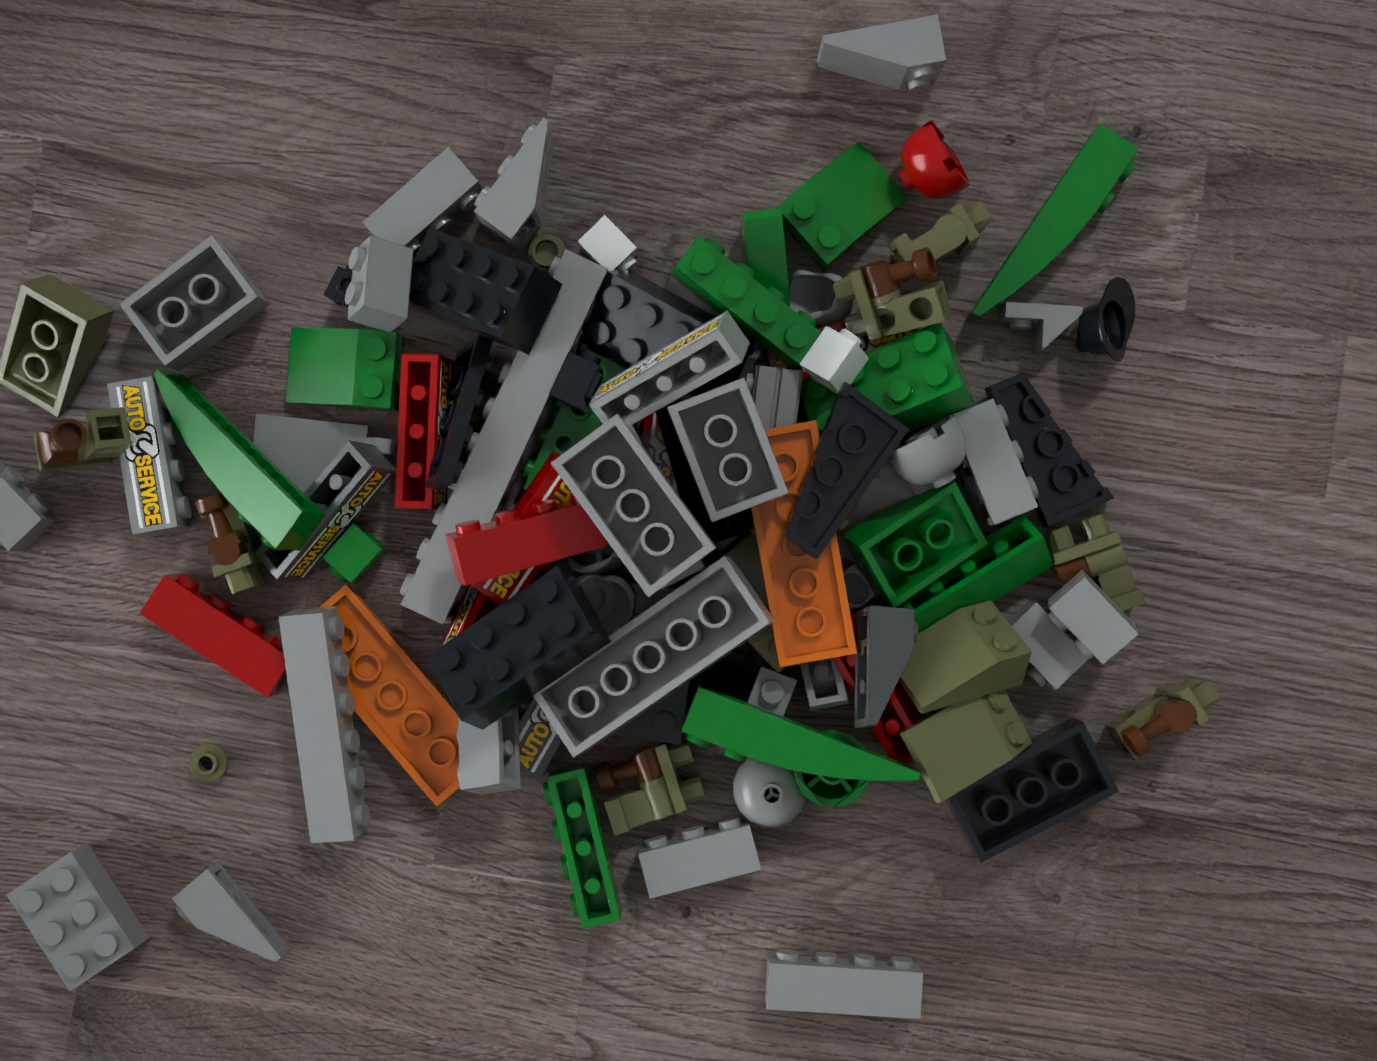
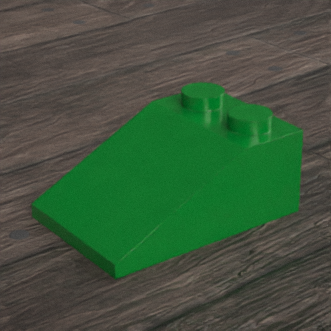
[777,141,908,272]
[285,328,405,412]
[842,480,988,608]

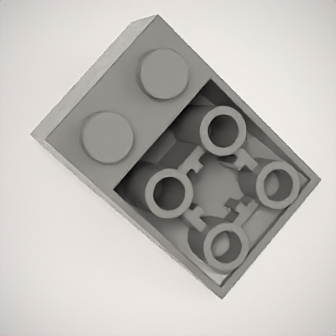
[474,117,555,254]

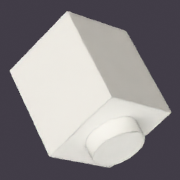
[577,215,638,271]
[799,326,869,394]

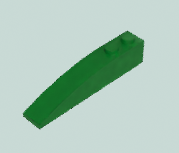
[966,123,1139,322]
[153,369,325,551]
[682,684,921,781]

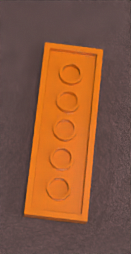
[751,420,857,667]
[319,584,460,807]

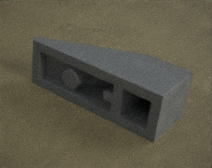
[854,605,918,729]

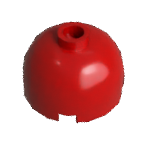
[899,120,970,200]

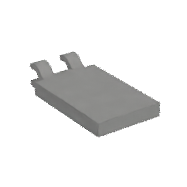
[253,414,396,493]

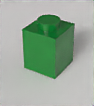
[322,523,388,583]

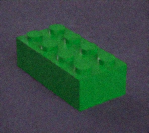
[800,322,975,438]

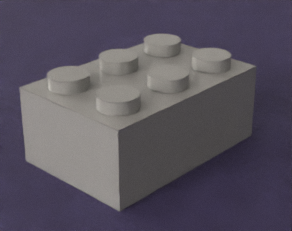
[119,235,270,371]
[667,378,788,522]
[947,398,1039,526]
[7,844,150,991]

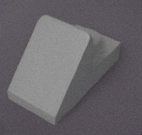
[998,302,1083,354]
[799,658,848,711]

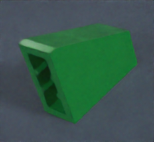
[740,208,791,307]

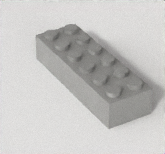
[533,556,776,758]

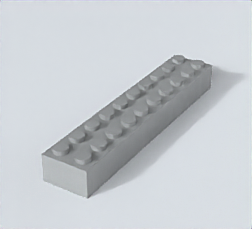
[400,249,608,624]

